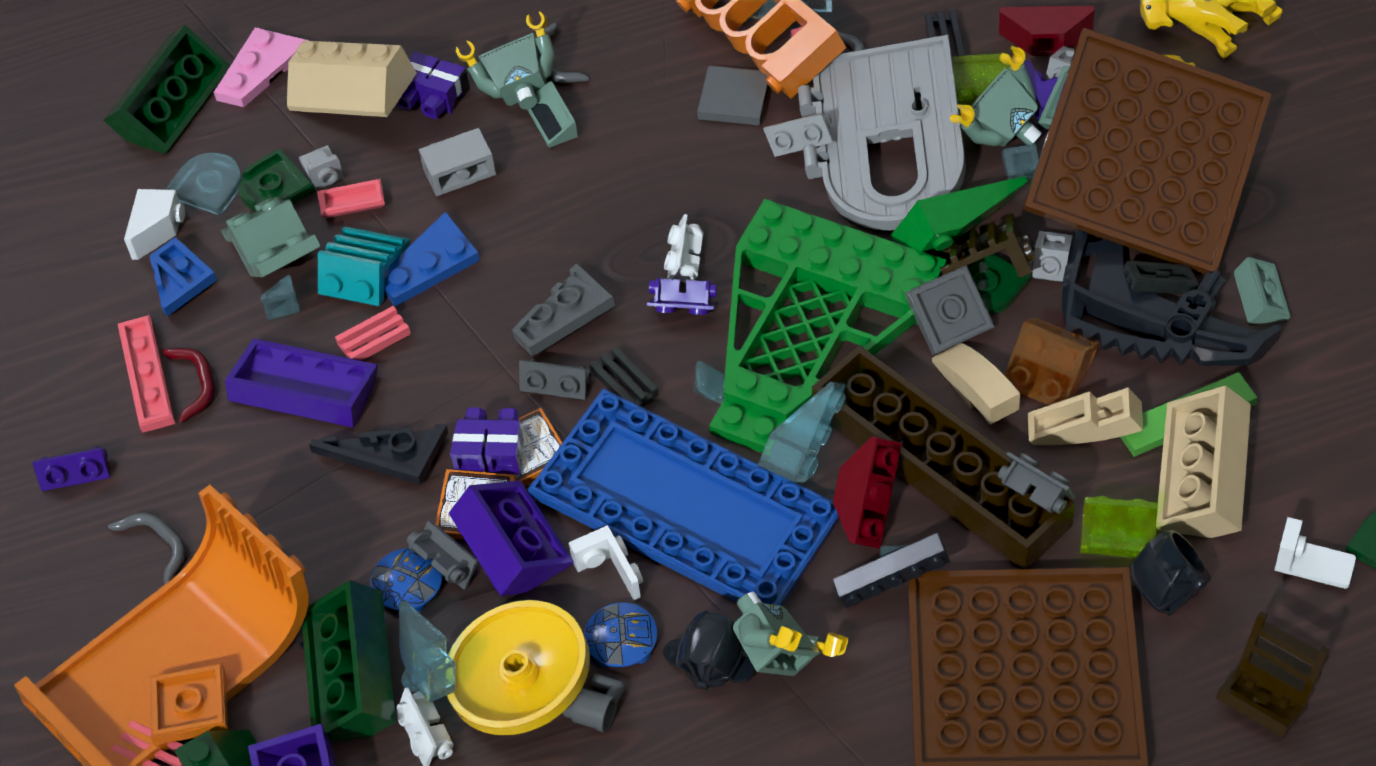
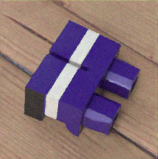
[397,51,470,120]
[450,407,524,475]

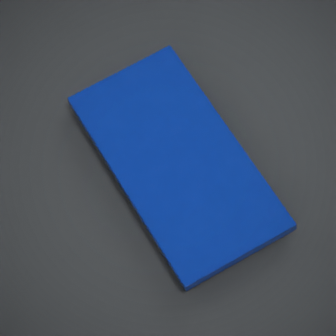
[528,388,840,606]

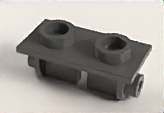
[519,359,592,400]
[998,452,1076,514]
[407,520,478,590]

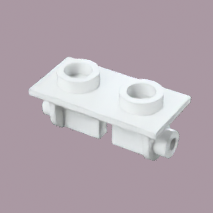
[664,214,703,283]
[396,687,454,766]

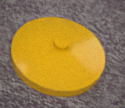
[444,600,590,735]

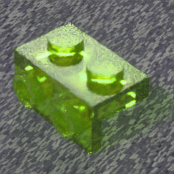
[952,53,1009,101]
[1080,496,1158,557]

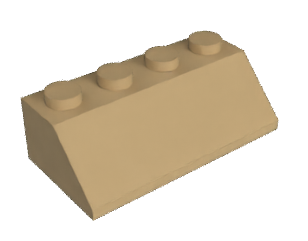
[287,41,417,117]
[1156,385,1251,538]

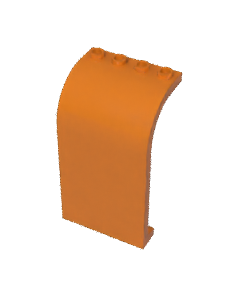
[14,484,309,766]

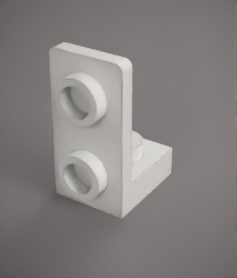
[1275,517,1356,589]
[569,525,643,600]

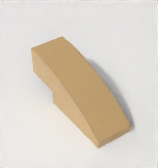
[932,343,1020,425]
[1028,388,1143,445]

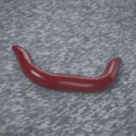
[162,348,215,423]

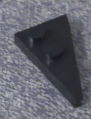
[309,424,448,485]

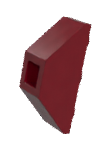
[998,5,1095,56]
[833,436,902,549]

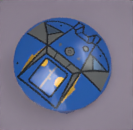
[371,548,443,614]
[584,603,657,667]

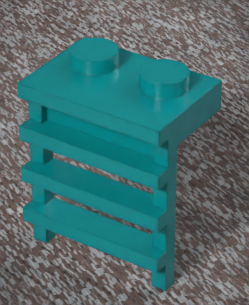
[318,227,410,306]

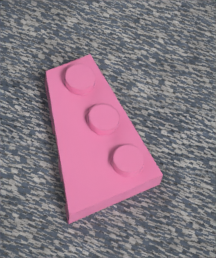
[214,27,309,107]

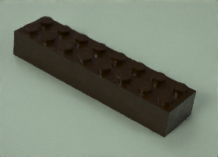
[812,345,1075,569]

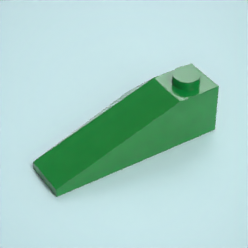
[891,176,1028,252]

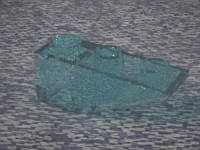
[758,382,846,482]

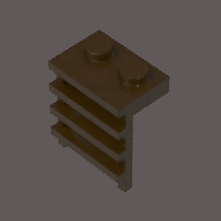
[940,213,1036,278]
[1216,611,1330,738]

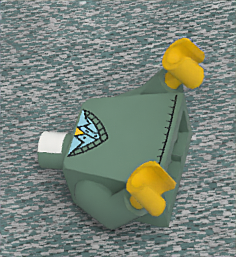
[456,11,556,109]
[950,46,1042,147]
[733,592,848,676]

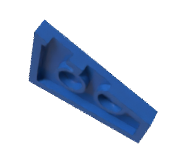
[384,212,480,306]

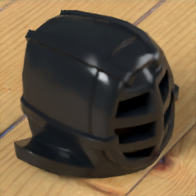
[1131,530,1211,616]
[663,611,756,690]

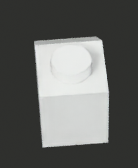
[124,189,185,260]

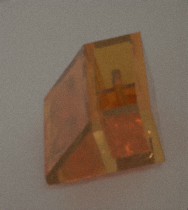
[1004,318,1098,405]

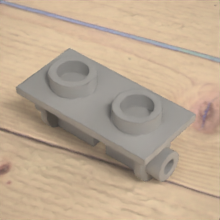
[763,113,834,157]

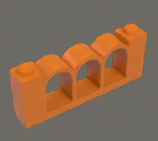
[675,0,846,99]

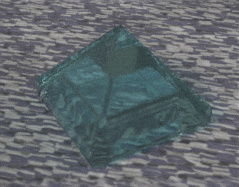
[694,360,724,404]

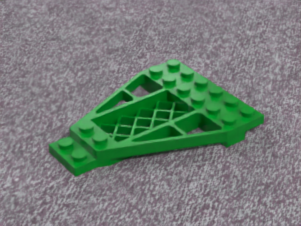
[709,199,947,457]

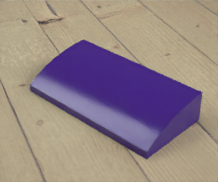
[225,338,378,428]

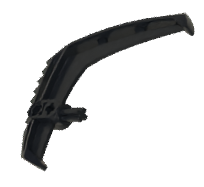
[1062,229,1282,366]

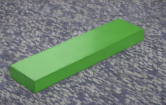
[1120,372,1258,457]

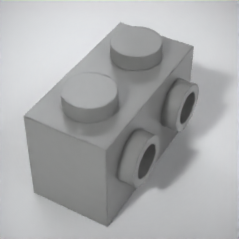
[419,128,496,197]

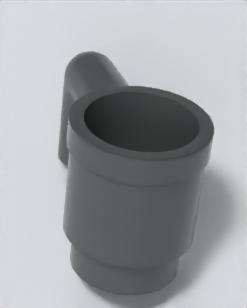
[563,673,625,733]

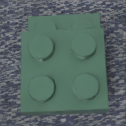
[220,197,320,277]

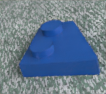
[149,237,217,316]

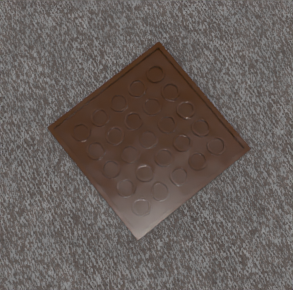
[1022,28,1272,274]
[908,567,1148,766]

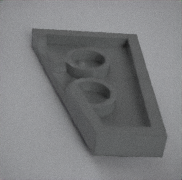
[512,263,615,357]

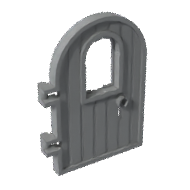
[798,35,966,230]

